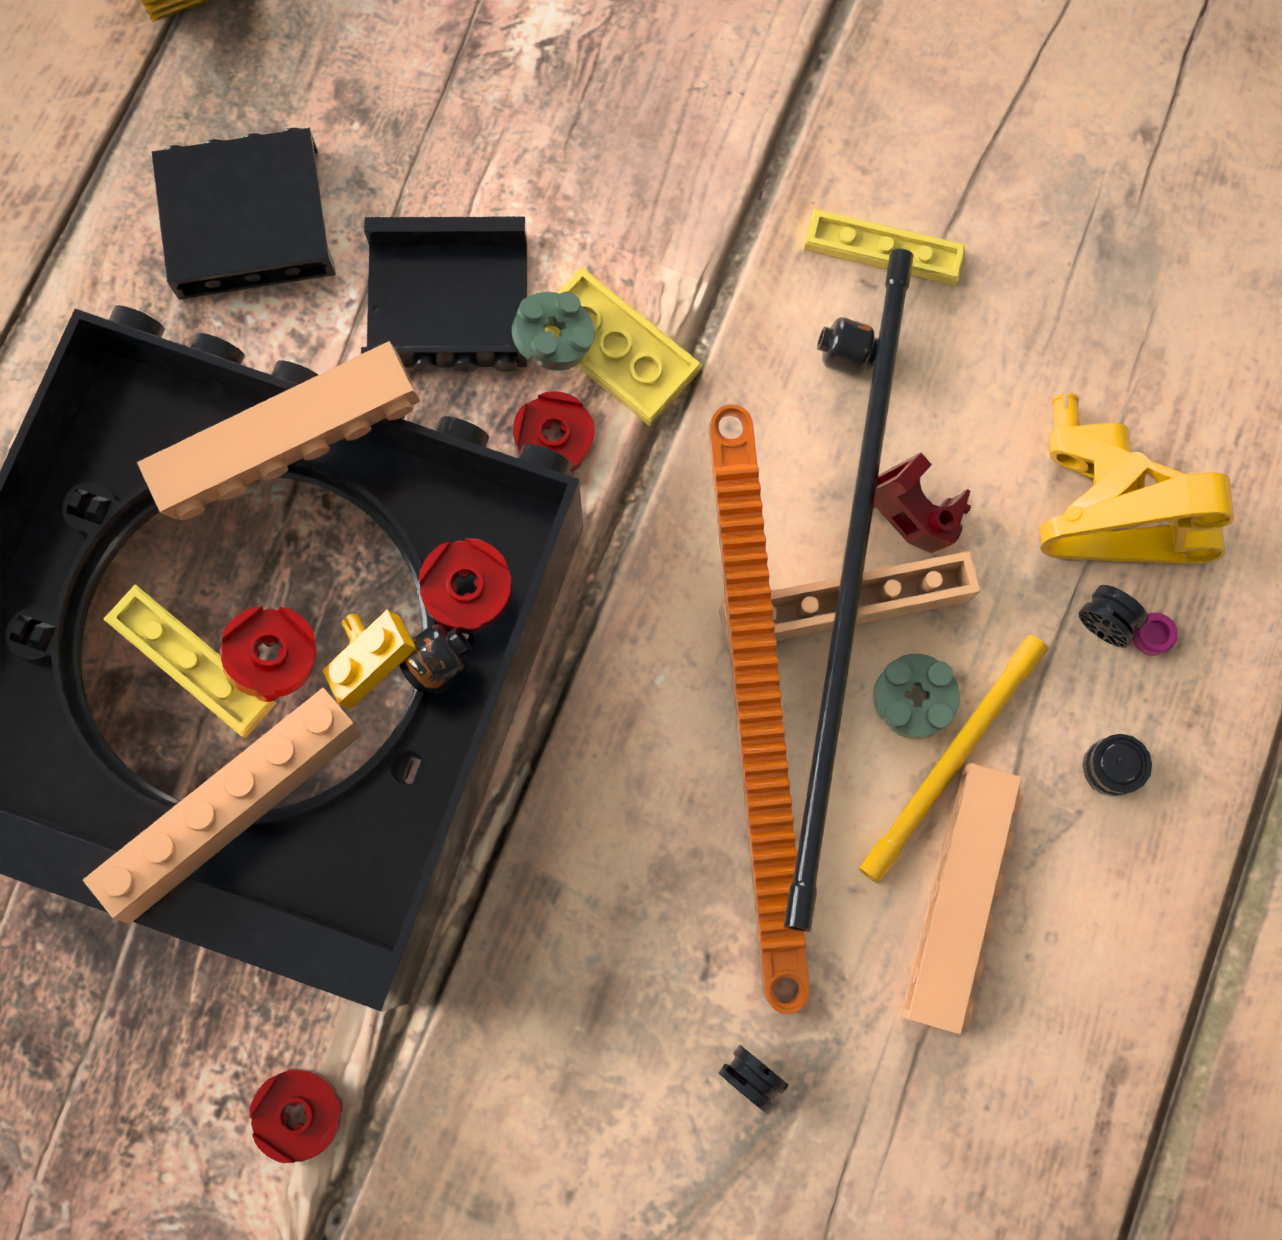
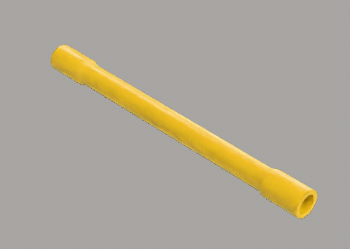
[858,635,1049,884]

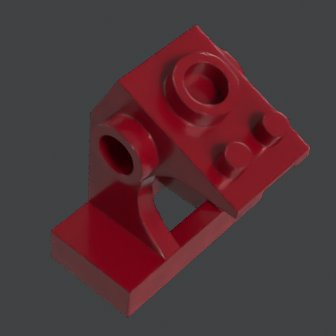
[873,452,971,553]

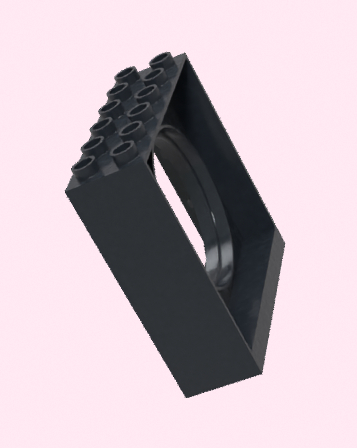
[0,305,583,1012]

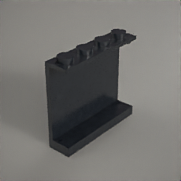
[151,127,336,300]
[361,216,527,372]

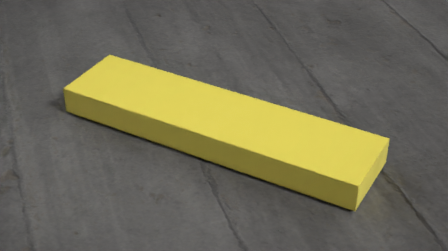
[803,209,967,286]
[104,584,277,739]

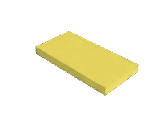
[545,267,702,426]

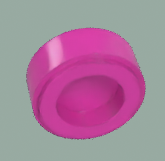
[1133,612,1178,656]

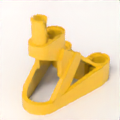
[1039,393,1234,565]

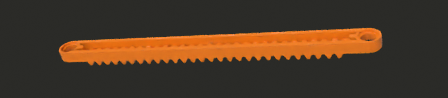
[708,404,810,1014]

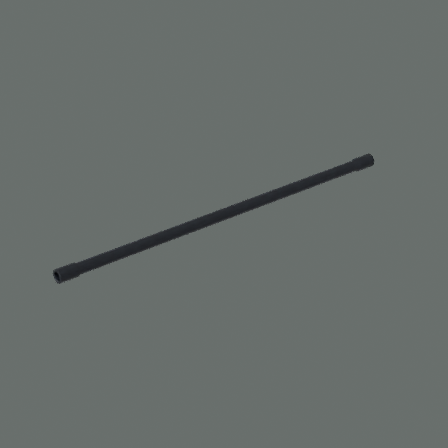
[784,249,914,932]

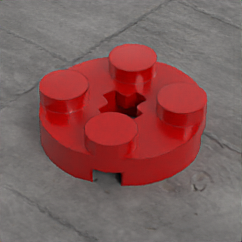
[513,391,595,472]
[419,538,513,633]
[220,606,317,702]
[249,1068,343,1163]

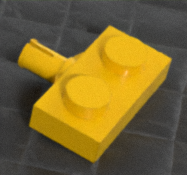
[322,610,416,709]

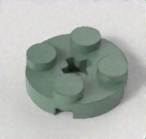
[512,292,594,371]
[873,654,960,739]

